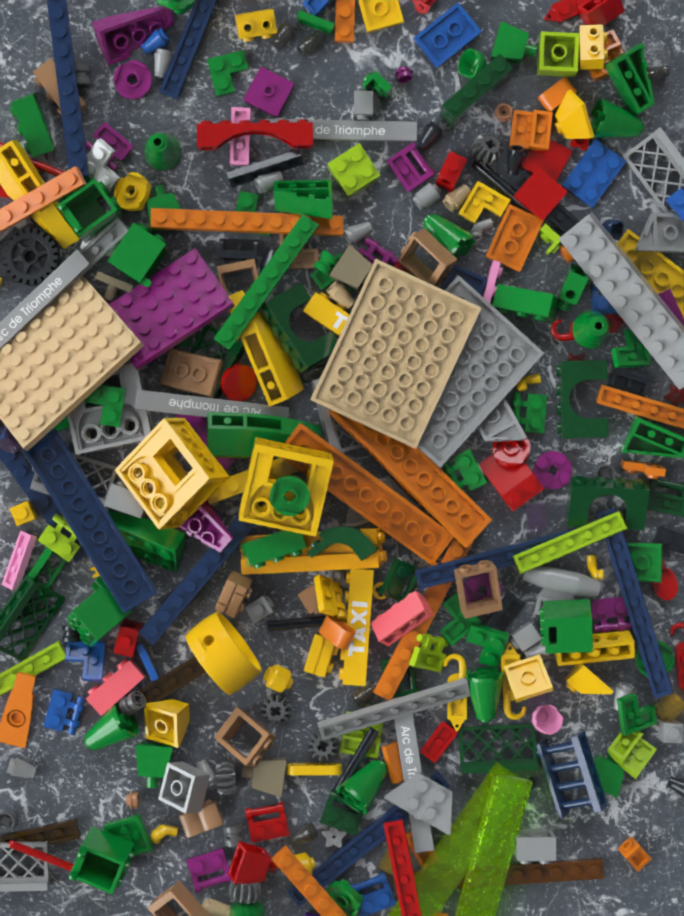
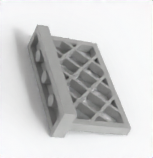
[622,127,684,213]
[310,379,362,452]
[30,452,117,509]
[0,841,51,892]

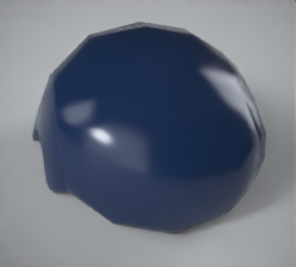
[602,219,624,243]

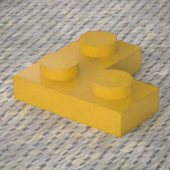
[458,181,510,224]

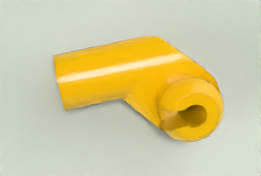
[516,373,541,391]
[586,554,605,580]
[151,824,179,844]

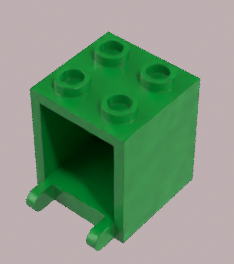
[57,178,123,243]
[108,222,170,287]
[67,576,133,647]
[540,599,593,653]
[68,826,135,894]

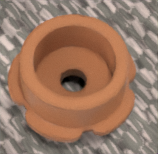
[494,103,513,122]
[126,791,140,810]

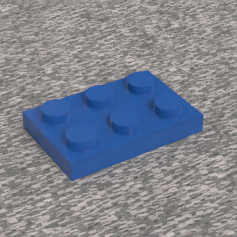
[413,2,482,69]
[562,139,626,208]

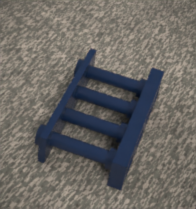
[536,731,608,819]

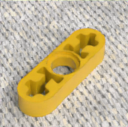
[286,763,342,776]

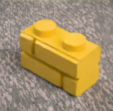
[303,633,339,678]

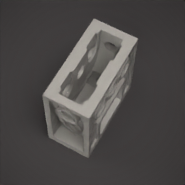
[68,363,154,455]

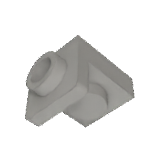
[245,595,275,624]

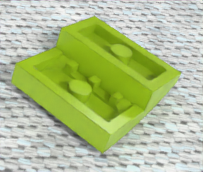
[340,711,383,758]
[607,731,657,779]

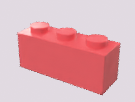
[370,591,434,647]
[86,658,147,716]

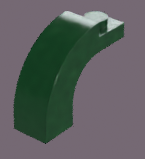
[307,526,379,561]

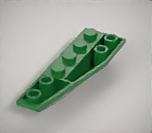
[206,412,322,458]
[107,511,186,573]

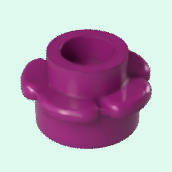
[395,66,413,83]

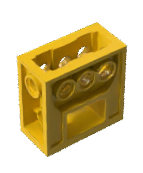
[115,418,230,530]
[239,437,334,537]

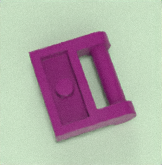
[386,142,436,193]
[186,847,232,893]

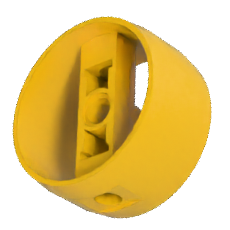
[185,611,262,695]

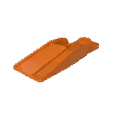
[0,672,36,748]

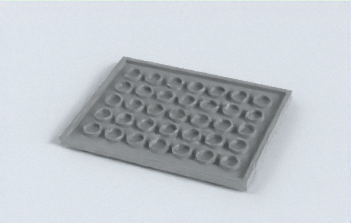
[417,275,544,468]

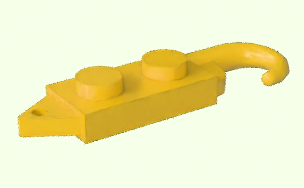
[501,642,526,720]
[444,654,467,732]

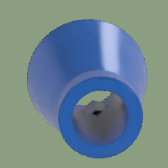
[141,28,170,55]

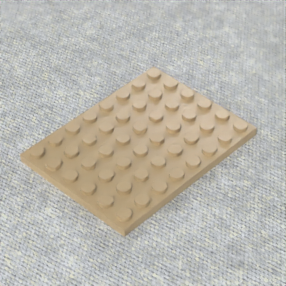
[310,259,481,449]
[0,276,144,451]

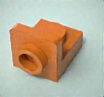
[618,837,652,872]

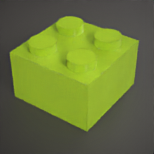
[537,31,580,77]
[327,143,380,200]

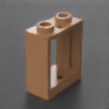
[398,228,457,287]
[217,259,258,314]
[454,560,503,619]
[214,707,276,768]
[147,880,210,916]

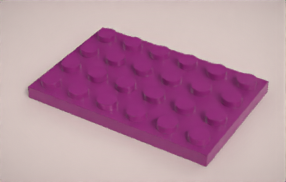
[109,248,235,370]

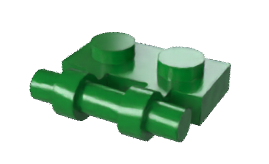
[512,392,547,433]
[443,448,488,491]

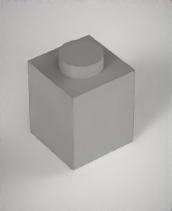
[353,91,373,121]
[510,622,541,652]
[658,720,683,743]

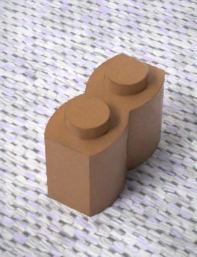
[179,799,224,838]

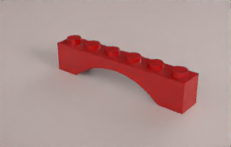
[197,119,313,151]

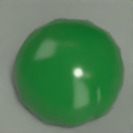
[458,48,486,79]

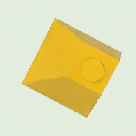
[555,90,594,139]
[564,664,614,694]
[144,699,190,748]

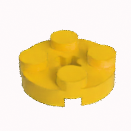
[114,172,152,211]

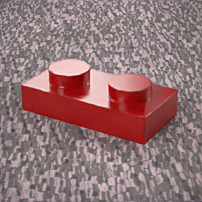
[419,720,458,763]

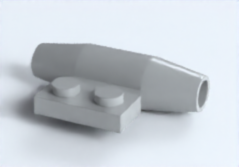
[522,565,601,615]

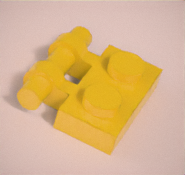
[314,575,346,619]

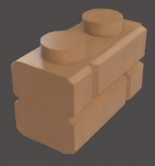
[215,571,253,618]

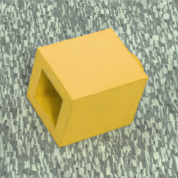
[9,501,39,526]

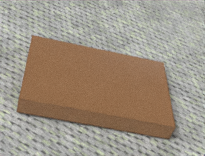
[159,348,223,398]

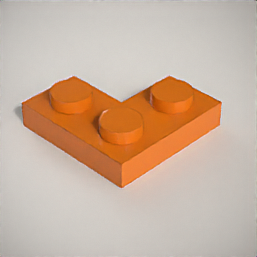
[621,459,666,479]

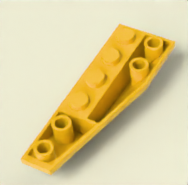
[0,140,80,249]
[229,290,304,407]

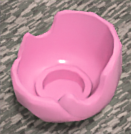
[532,704,563,735]

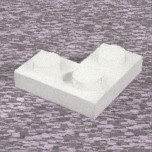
[87,138,120,192]

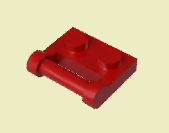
[245,801,290,843]

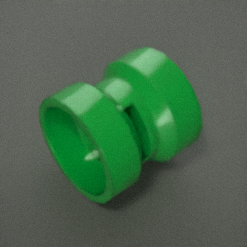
[313,250,339,277]

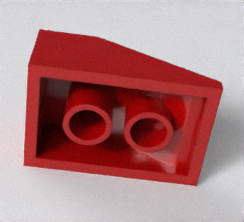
[479,454,544,511]

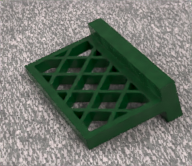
[169,325,245,399]
[0,575,66,661]
[458,724,539,774]

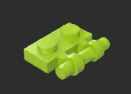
[38,513,81,562]
[409,633,449,672]

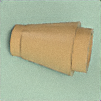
[443,184,471,212]
[327,281,355,309]
[202,898,230,916]

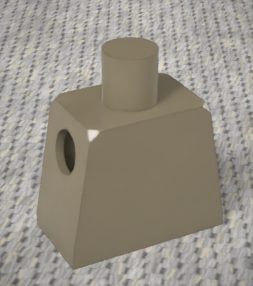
[329,244,372,290]
[242,757,287,797]

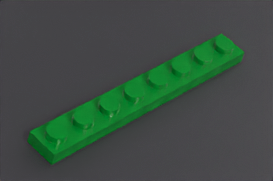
[214,214,319,350]

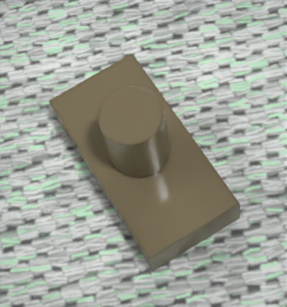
[95,271,135,302]

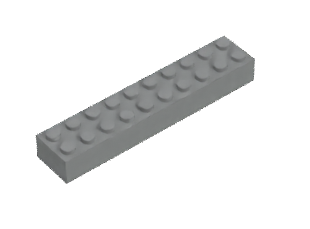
[559,212,684,390]

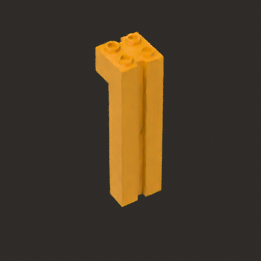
[240,527,387,575]

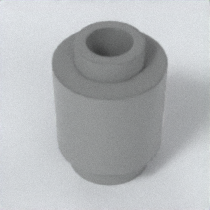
[412,183,441,211]

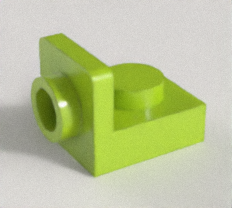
[539,223,562,255]

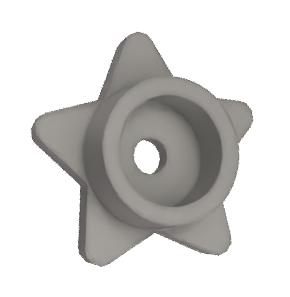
[322,827,347,848]

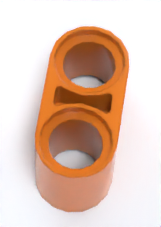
[537,76,577,112]
[319,615,356,650]

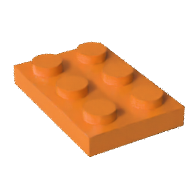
[485,204,544,273]

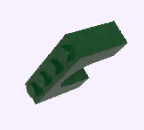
[439,54,513,129]
[260,283,338,373]
[555,360,609,438]
[565,476,650,530]

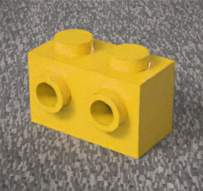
[234,9,277,42]
[579,24,608,70]

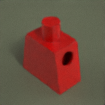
[435,151,468,192]
[114,619,144,659]
[228,841,277,884]

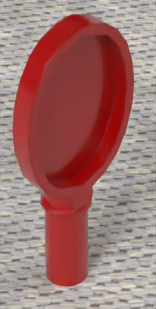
[652,557,678,600]

